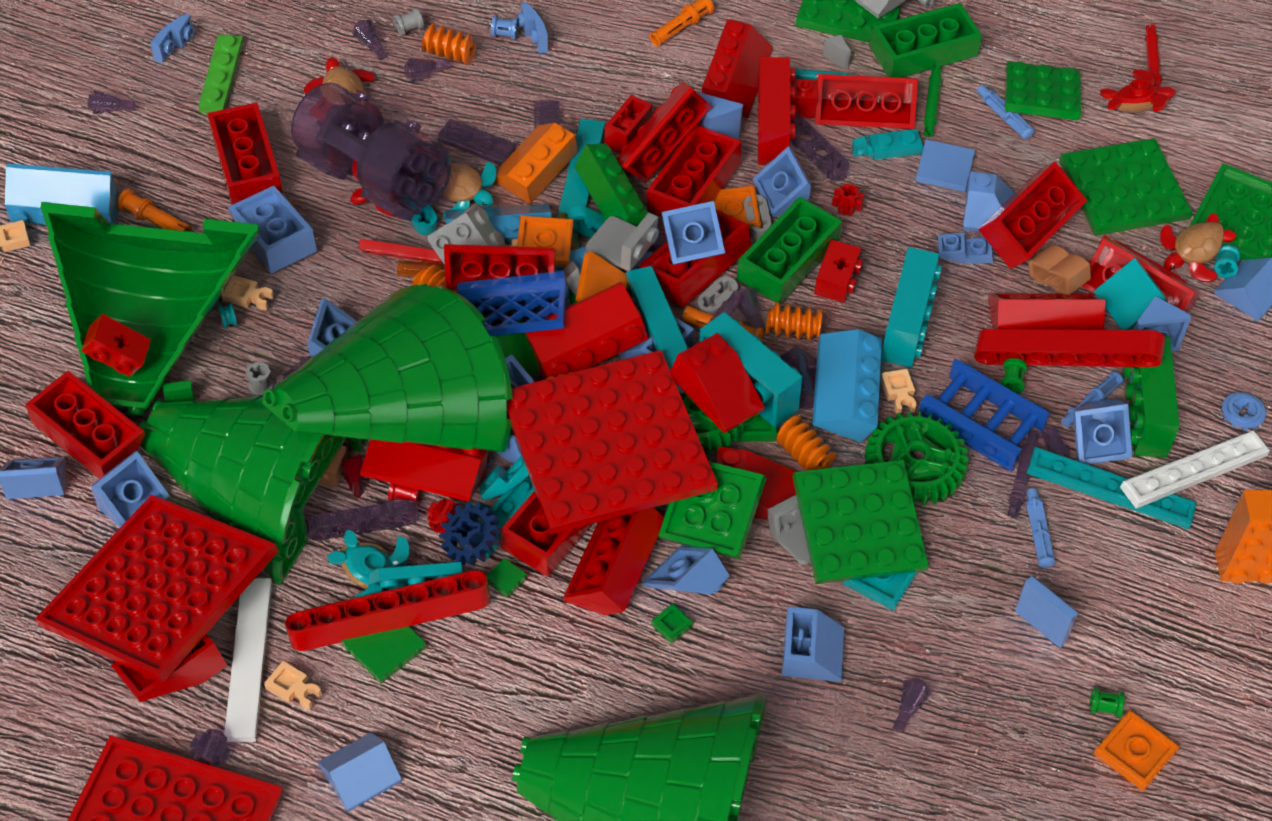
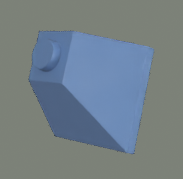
[963,171,1015,232]
[1073,398,1132,465]
[642,546,730,594]

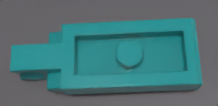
[851,129,923,160]

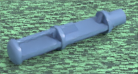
[977,85,1034,140]
[1061,371,1124,428]
[1026,488,1055,568]

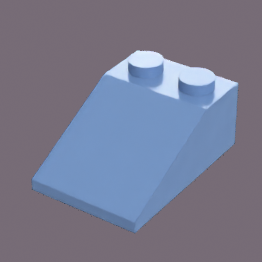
[228,186,317,274]

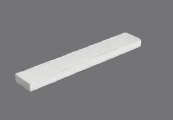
[1120,430,1270,509]
[224,578,272,742]

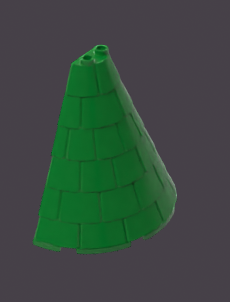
[40,202,260,417]
[262,284,512,453]
[139,395,369,585]
[512,693,767,821]

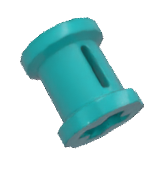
[1214,245,1240,278]

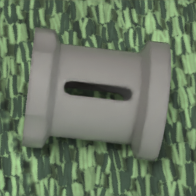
[393,7,424,36]
[245,361,273,396]

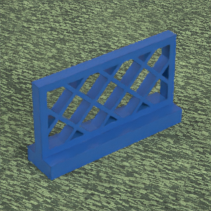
[457,271,569,336]

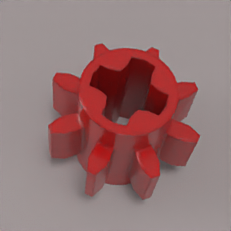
[832,184,864,216]
[426,499,460,534]

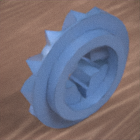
[1220,392,1266,432]

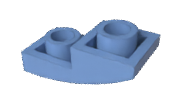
[517,2,548,53]
[150,14,194,63]
[938,232,993,264]

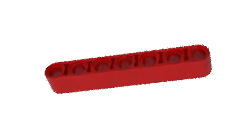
[974,329,1165,367]
[285,570,490,651]

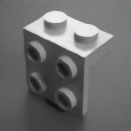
[428,203,506,265]
[585,213,659,272]
[768,495,811,565]

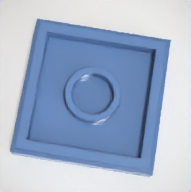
[915,139,975,192]
[1015,576,1078,648]

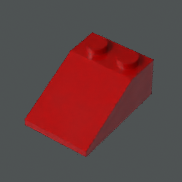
[670,333,765,433]
[716,447,797,519]
[110,634,227,702]

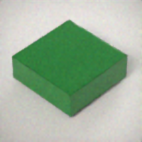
[163,380,195,402]
[486,558,527,598]
[651,603,693,644]

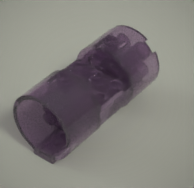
[291,83,452,221]

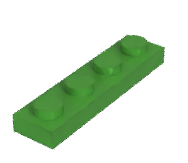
[198,34,243,113]

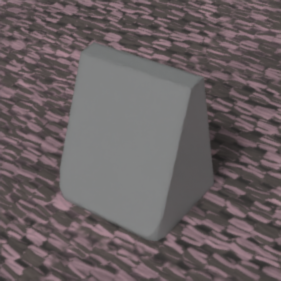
[823,35,851,70]
[562,261,580,296]

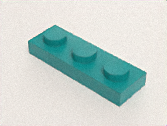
[368,562,462,589]

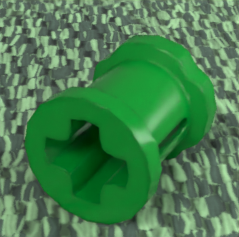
[1000,358,1027,394]
[1089,687,1125,718]

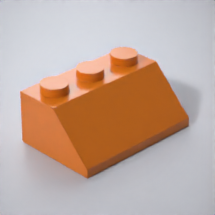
[495,123,578,204]

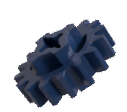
[439,502,502,566]

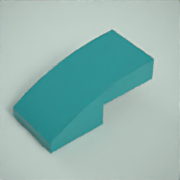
[480,455,529,500]

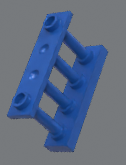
[919,359,1050,472]

